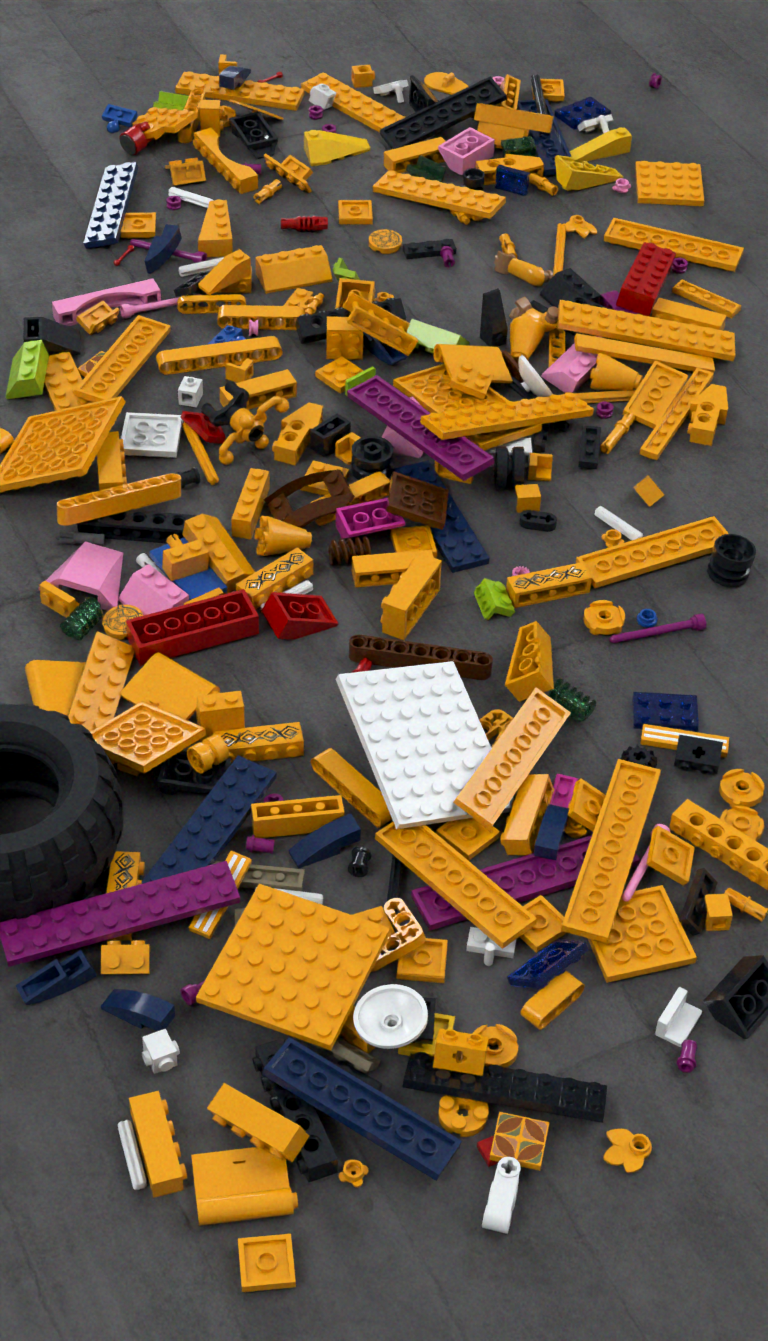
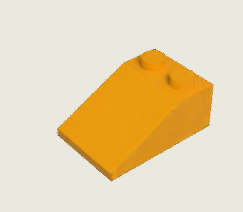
[335,278,375,309]

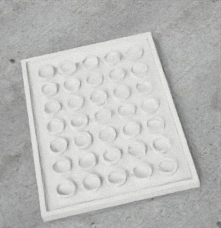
[336,661,514,829]

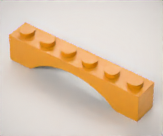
[193,128,258,194]

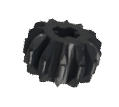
[621,744,657,768]

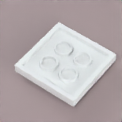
[120,412,183,458]

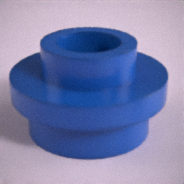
[637,609,658,628]

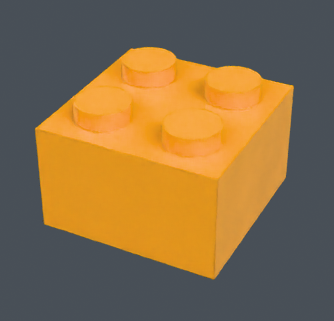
[326,317,363,360]

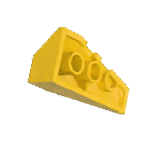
[569,127,632,163]
[304,130,370,166]
[555,155,623,191]

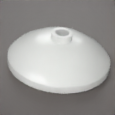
[518,355,553,397]
[353,984,428,1049]

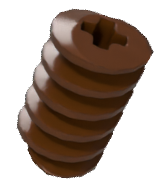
[328,536,371,565]

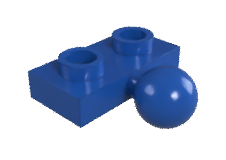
[102,104,138,133]
[208,325,246,344]

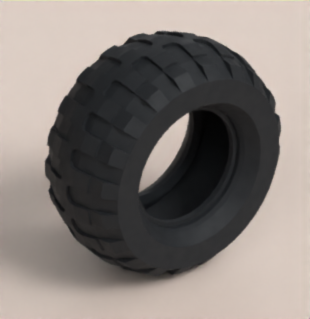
[0,703,124,922]

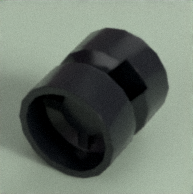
[462,168,485,191]

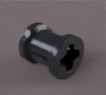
[176,467,201,488]
[348,847,372,877]

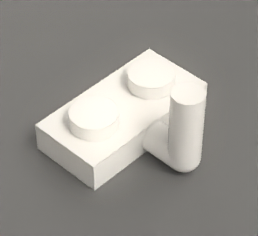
[373,80,408,103]
[578,114,613,134]
[466,927,516,966]

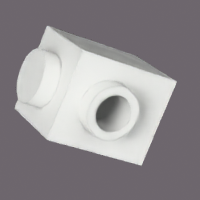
[309,83,336,110]
[178,376,203,408]
[142,1029,180,1074]

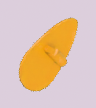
[424,72,469,95]
[229,99,284,120]

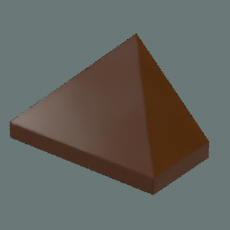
[502,350,524,383]

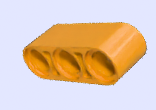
[520,970,585,1030]

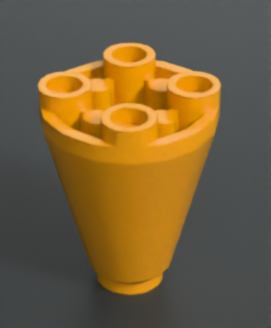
[510,313,546,361]
[590,353,643,390]
[255,516,312,556]

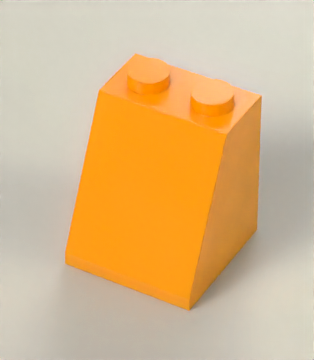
[196,691,245,743]

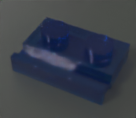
[495,165,530,196]

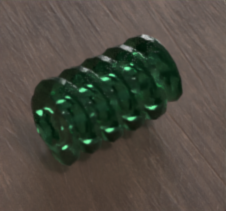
[60,596,103,640]
[548,678,596,722]

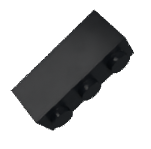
[409,75,439,112]
[540,268,601,308]
[703,955,768,1039]

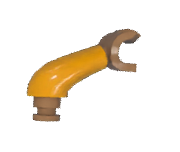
[494,251,553,286]
[509,297,558,332]

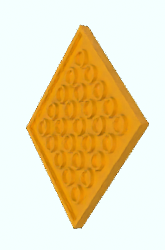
[0,396,126,493]
[196,884,390,1051]

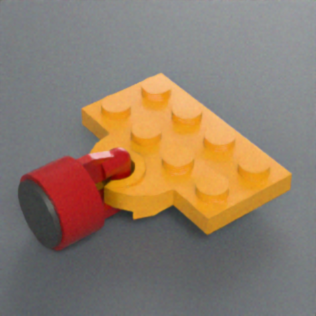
[119,107,198,155]

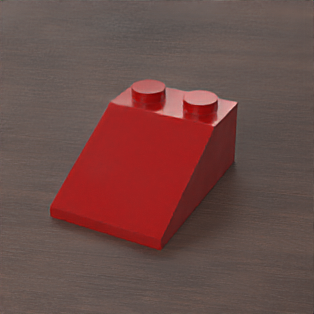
[261,592,339,640]

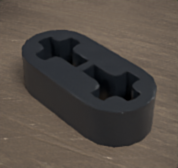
[519,510,557,532]

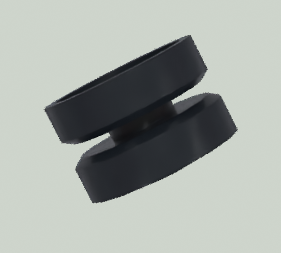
[351,436,393,480]
[493,446,525,489]

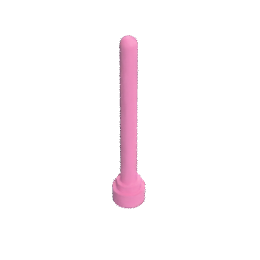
[120,293,202,319]
[622,824,671,902]

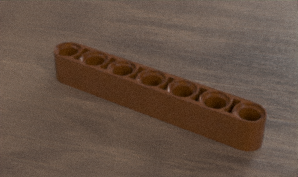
[349,635,493,680]

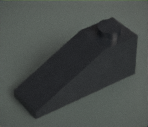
[480,288,508,347]

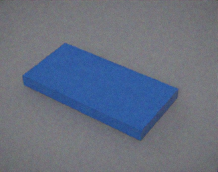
[149,538,227,600]

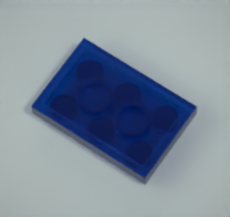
[554,97,611,130]
[632,692,699,732]
[507,939,589,989]

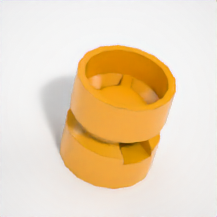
[187,734,229,773]

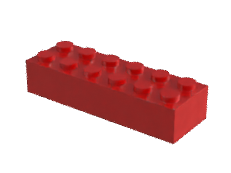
[616,242,676,316]
[126,589,259,666]

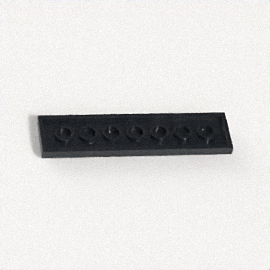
[379,76,507,149]
[403,1052,607,1123]

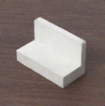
[655,987,702,1047]

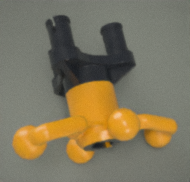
[201,381,289,465]

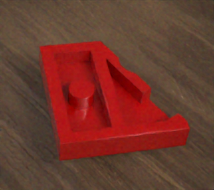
[180,411,226,444]

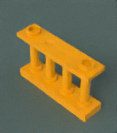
[342,292,418,356]

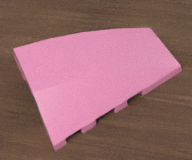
[38,542,123,611]

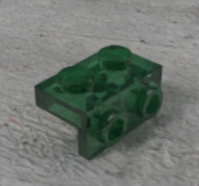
[501,137,536,158]
[406,156,447,182]

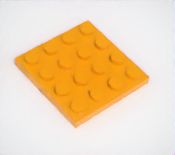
[635,161,704,206]
[90,702,206,773]
[587,885,697,983]

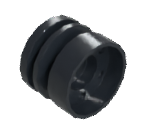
[707,534,756,587]

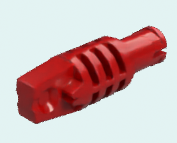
[281,216,328,231]

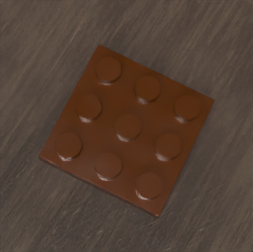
[386,471,449,530]

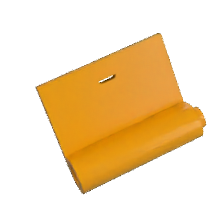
[433,344,513,383]
[119,652,220,721]
[25,660,86,716]
[191,1146,298,1226]

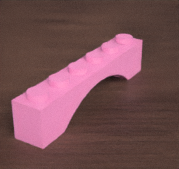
[52,279,161,326]

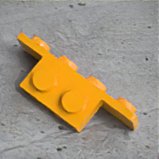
[263,153,313,193]

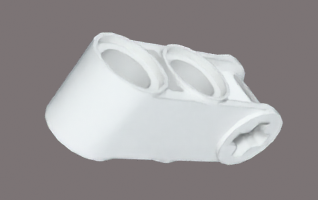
[482,1157,520,1234]

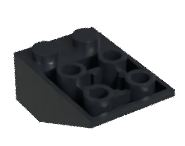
[23,317,81,356]

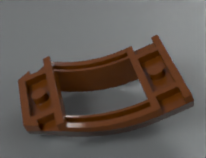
[263,469,355,528]

